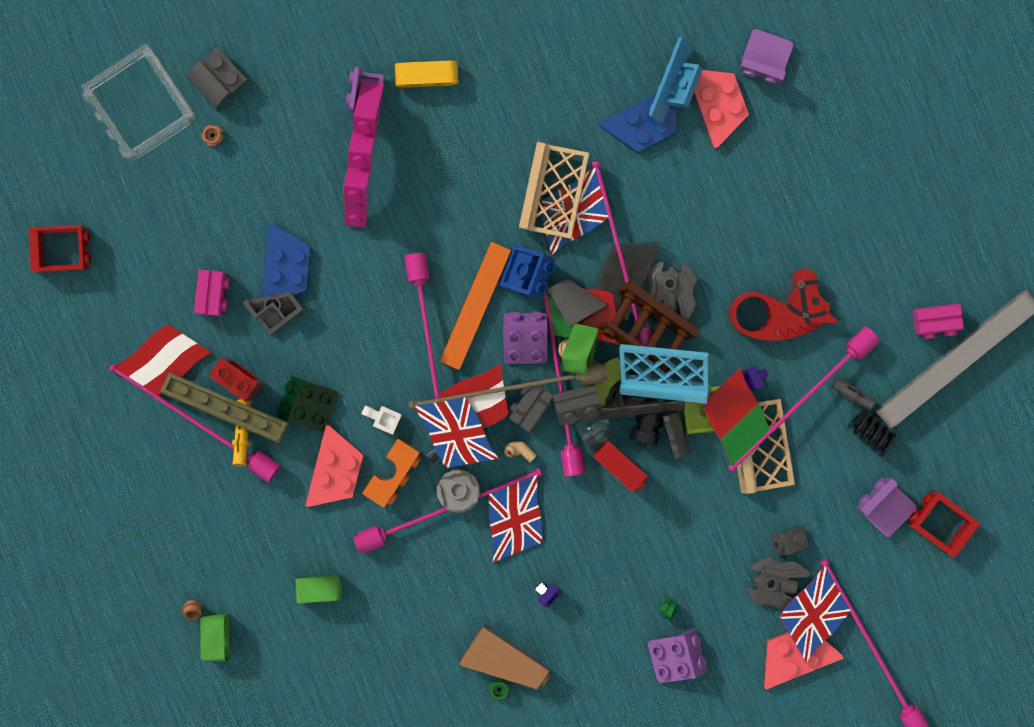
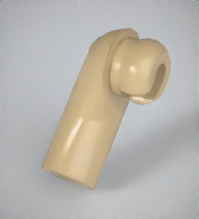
[504,441,537,462]

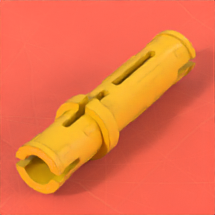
[232,399,251,466]

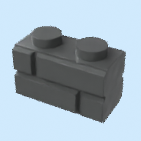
[552,384,603,426]
[508,385,553,433]

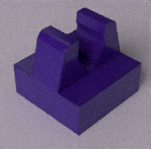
[742,366,768,391]
[535,582,562,608]

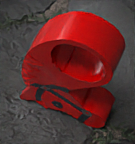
[728,269,838,341]

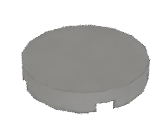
[437,469,480,513]

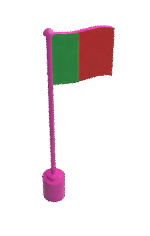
[544,281,621,477]
[703,326,880,472]

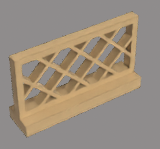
[519,142,590,239]
[737,399,795,494]

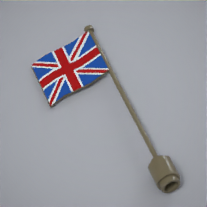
[409,361,608,468]

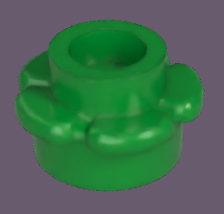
[660,598,678,619]
[489,679,510,700]

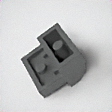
[187,47,248,111]

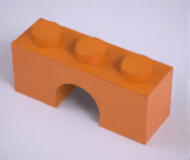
[362,438,422,508]

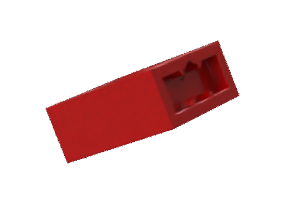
[29,225,91,273]
[208,358,265,401]
[592,439,648,492]
[908,490,981,558]

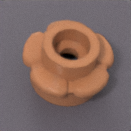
[202,125,223,146]
[181,600,203,620]

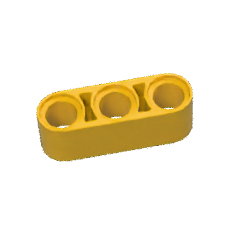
[395,61,459,88]

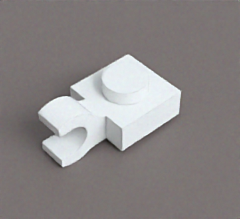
[362,405,402,435]

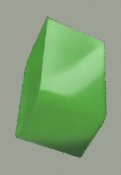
[562,323,600,375]
[296,574,343,603]
[200,613,230,661]

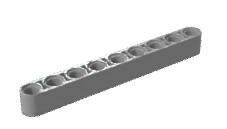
[876,290,1034,429]

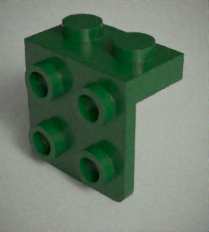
[277,376,338,432]

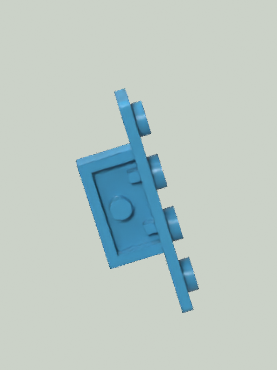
[649,37,703,125]

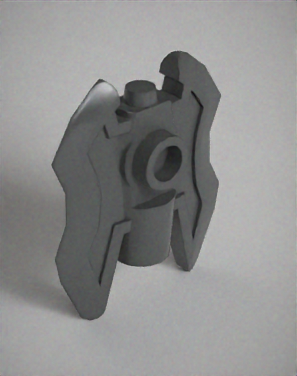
[647,262,697,321]
[747,556,810,611]

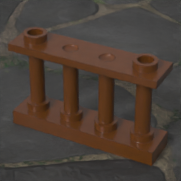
[598,281,700,375]

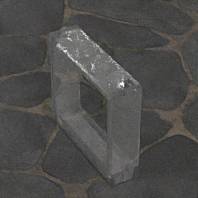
[81,43,198,162]

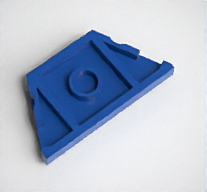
[600,93,677,153]
[262,223,311,297]

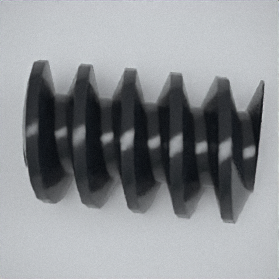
[847,410,896,457]

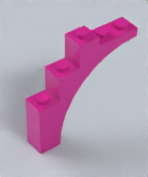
[343,80,384,228]

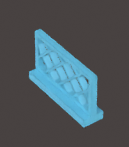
[619,344,711,404]

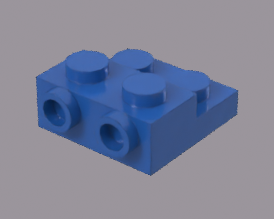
[499,244,555,299]

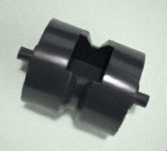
[630,406,664,449]

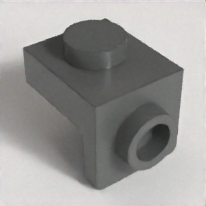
[771,525,810,555]

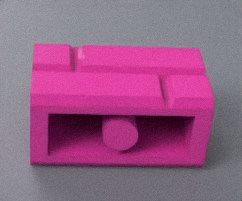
[194,269,230,316]
[912,304,963,339]

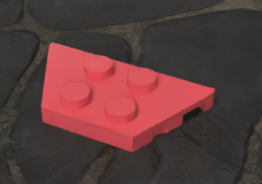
[694,70,749,149]
[305,425,364,507]
[763,632,844,689]

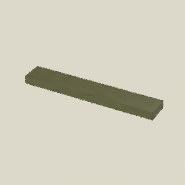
[160,372,289,444]

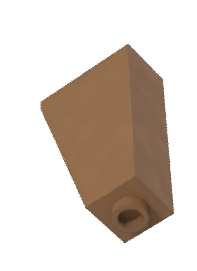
[459,625,550,689]

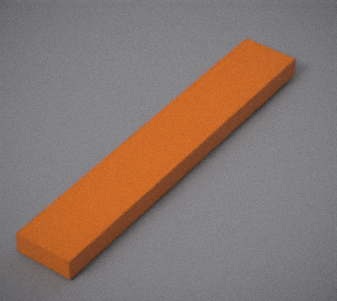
[440,242,511,370]

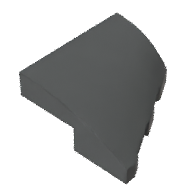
[548,279,607,327]
[243,292,305,335]
[663,411,691,458]

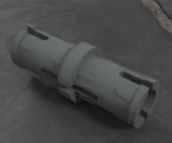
[831,377,876,411]

